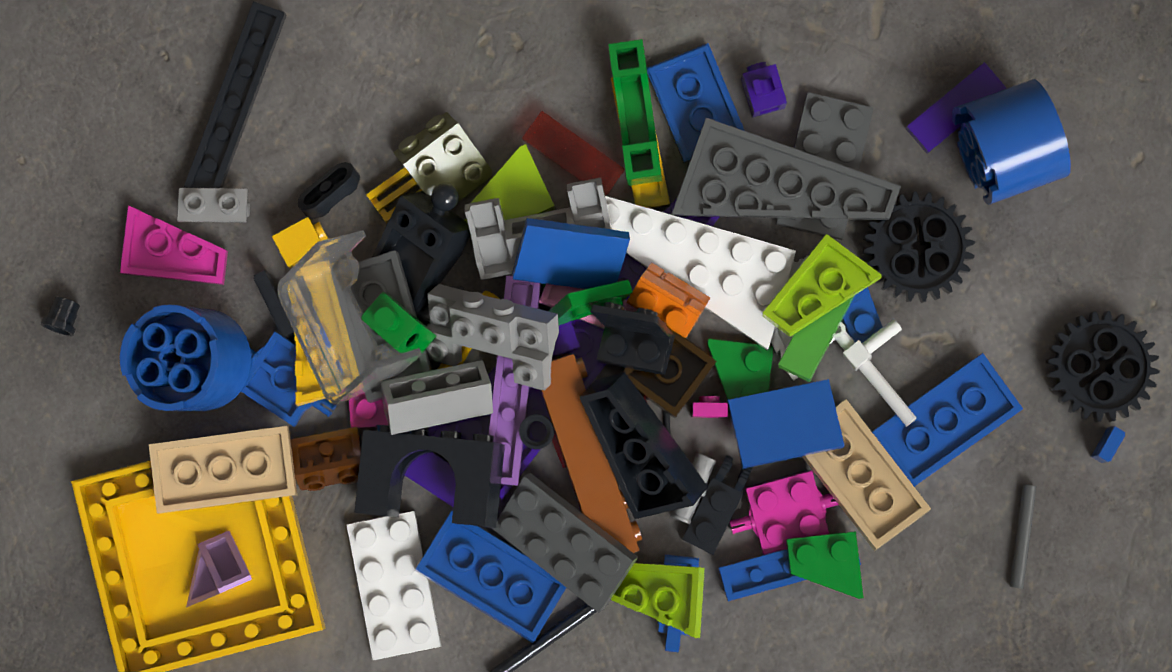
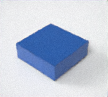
[1091,426,1126,463]

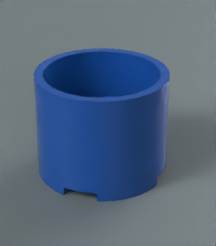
[952,79,1071,205]
[120,305,251,411]

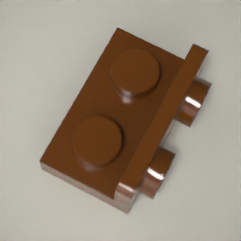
[290,427,362,491]

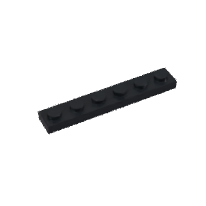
[183,1,287,188]

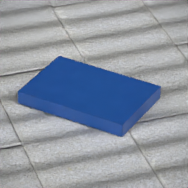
[647,43,745,163]
[512,218,630,289]
[727,379,845,469]

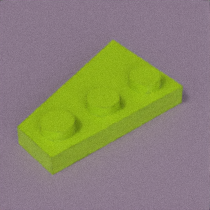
[762,234,882,337]
[611,563,705,638]

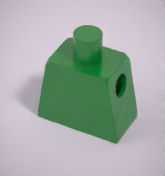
[360,292,437,362]

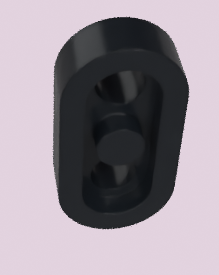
[297,162,360,219]

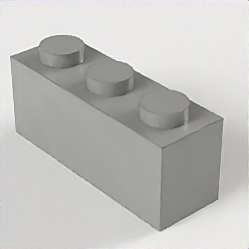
[380,360,493,435]

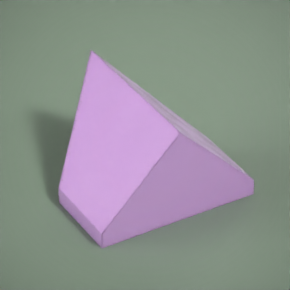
[186,531,252,607]

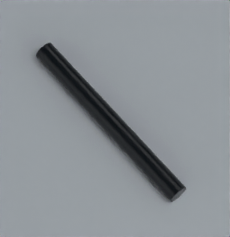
[489,603,608,672]

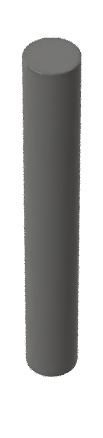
[1010,485,1037,589]

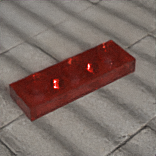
[522,111,625,196]

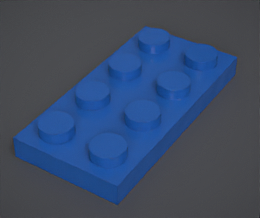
[872,353,1023,487]
[415,511,566,643]

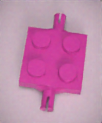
[729,470,839,555]

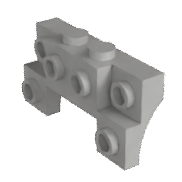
[465,177,612,280]
[426,284,559,391]

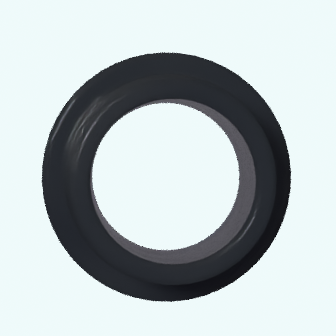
[41,297,80,336]
[519,414,554,449]

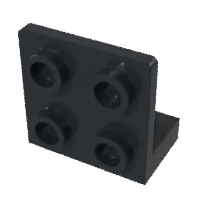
[590,302,675,375]

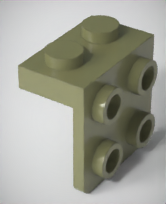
[393,112,492,202]

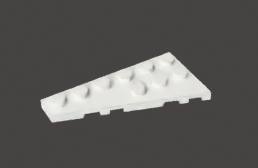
[605,196,796,350]

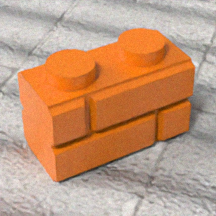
[626,262,710,338]

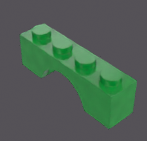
[608,39,662,186]

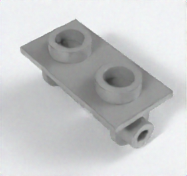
[177,188,250,223]

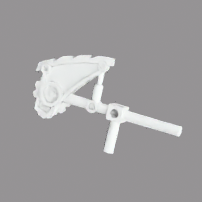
[771,256,917,427]

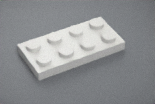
[347,511,441,660]

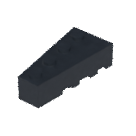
[579,372,708,520]

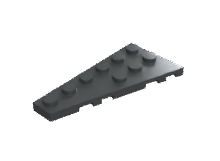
[672,118,901,220]

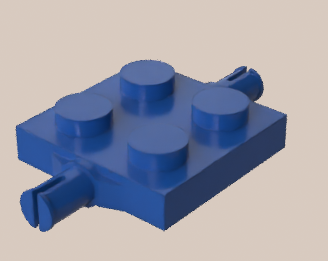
[241,332,337,427]

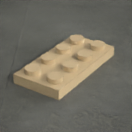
[802,399,931,551]
[149,426,297,514]

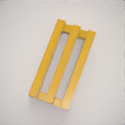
[366,167,422,224]

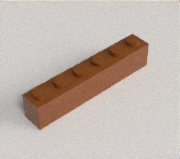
[541,352,642,553]

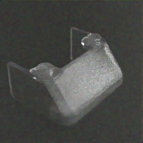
[278,230,422,404]

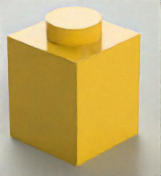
[272,217,329,270]

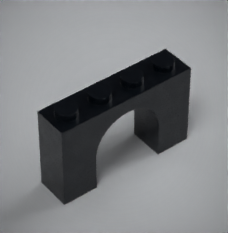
[354,425,505,528]

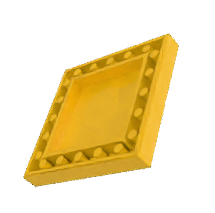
[71,460,326,672]

